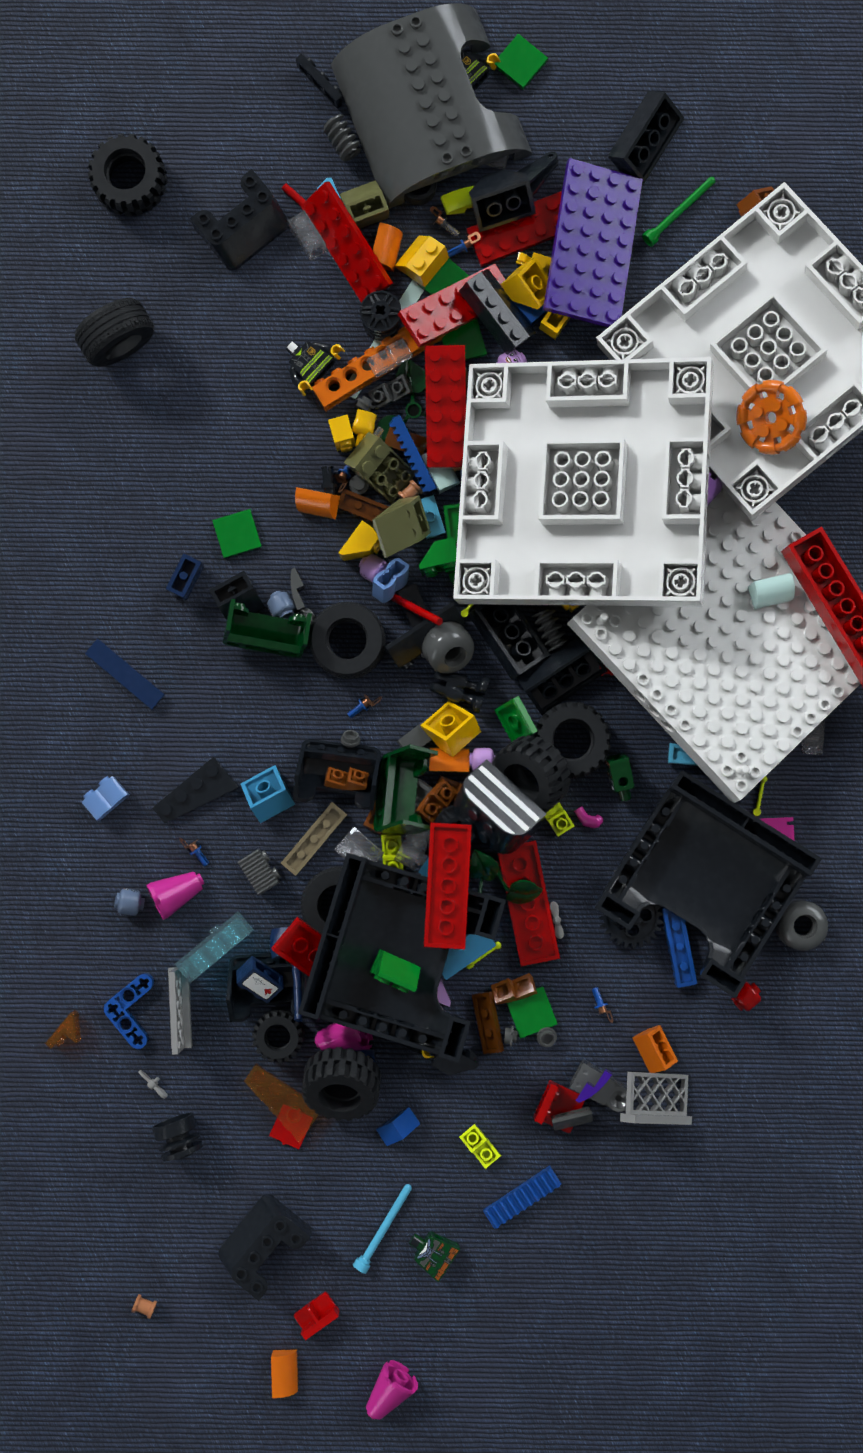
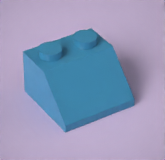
[241,765,295,823]

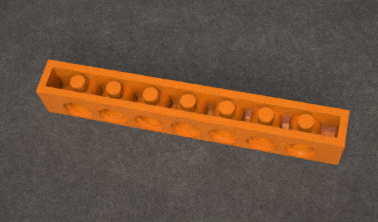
[312,326,458,411]

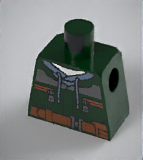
[605,753,634,801]
[409,1231,460,1282]

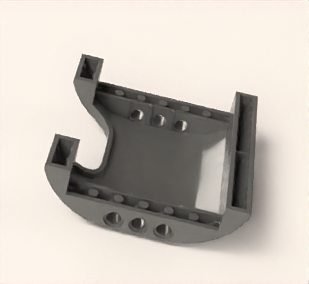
[331,3,532,209]

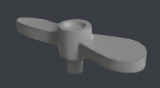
[550,901,564,939]
[138,1070,168,1099]

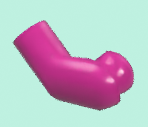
[574,806,603,828]

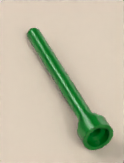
[642,177,715,247]

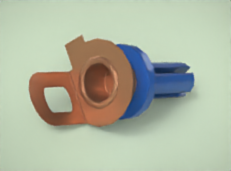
[447,232,481,257]
[334,465,351,492]
[347,694,382,718]
[179,838,209,867]
[592,987,613,1023]

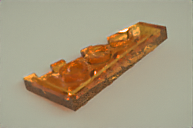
[244,1063,318,1143]

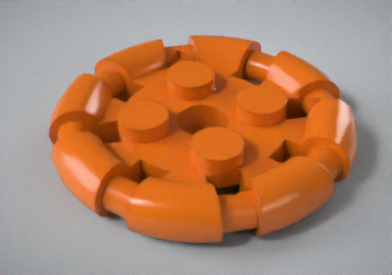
[736,380,807,455]

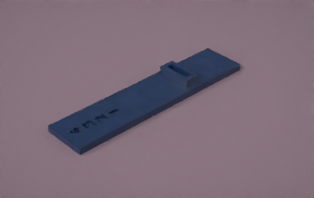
[85,638,165,710]

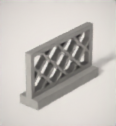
[168,967,192,1055]
[620,1072,692,1125]

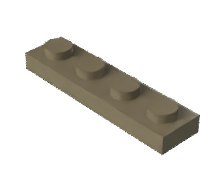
[281,802,347,876]

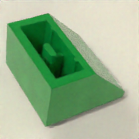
[419,537,457,578]
[370,949,421,994]

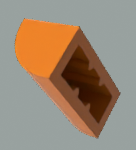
[373,222,403,272]
[295,487,340,519]
[429,747,469,772]
[632,1025,678,1073]
[271,1350,298,1398]

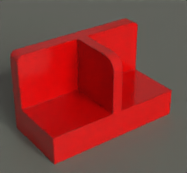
[294,1291,340,1340]

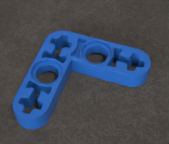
[104,973,154,1049]

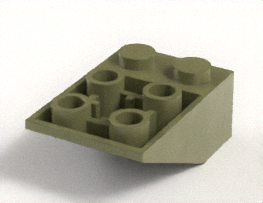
[344,432,415,504]
[372,495,431,558]

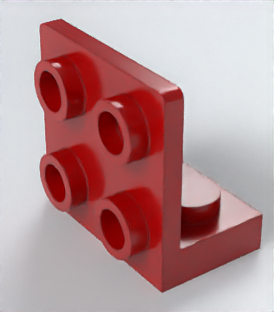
[533,1080,585,1133]

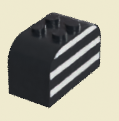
[453,759,546,854]

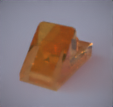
[45,1010,81,1049]

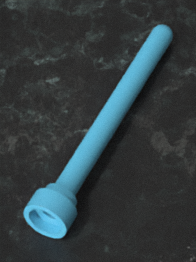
[353,1184,412,1274]

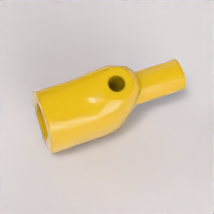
[352,409,377,447]

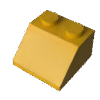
[394,235,449,287]
[501,257,548,309]
[339,520,381,561]
[421,701,481,757]

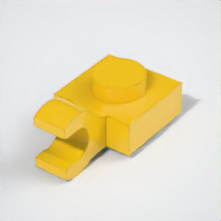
[516,252,551,274]

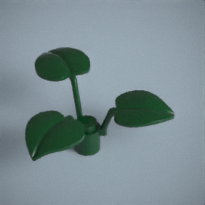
[376,358,426,448]
[469,849,542,904]

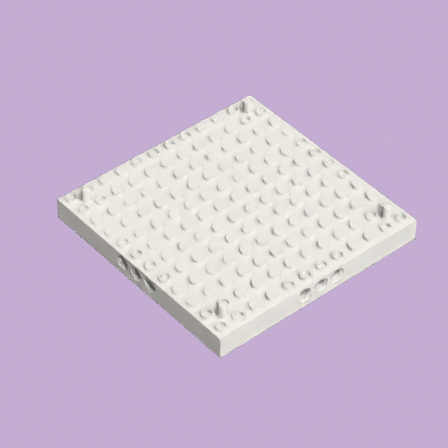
[596,182,863,521]
[453,357,714,607]
[567,488,861,803]

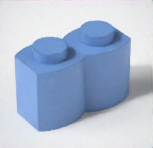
[372,558,409,603]
[82,776,130,821]

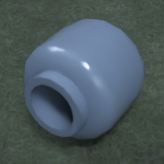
[267,591,296,619]
[114,888,145,916]

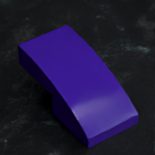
[576,1069,613,1103]

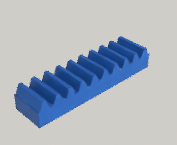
[389,414,437,492]
[661,908,697,988]
[483,1165,561,1229]

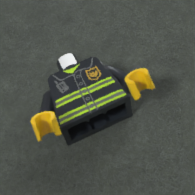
[461,51,501,91]
[286,341,345,396]

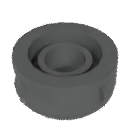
[422,621,475,674]
[775,900,828,951]

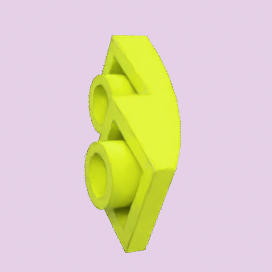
[441,186,474,215]
[545,802,574,837]
[381,833,404,870]
[459,1124,502,1169]

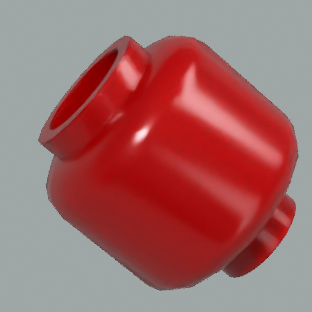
[731,982,761,1011]

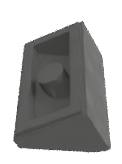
[551,1107,593,1131]

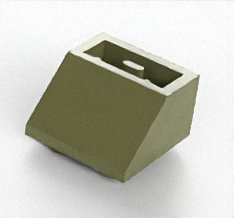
[339,180,390,229]

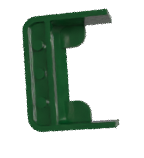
[223,599,312,658]
[374,744,438,835]

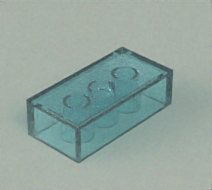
[175,911,254,983]

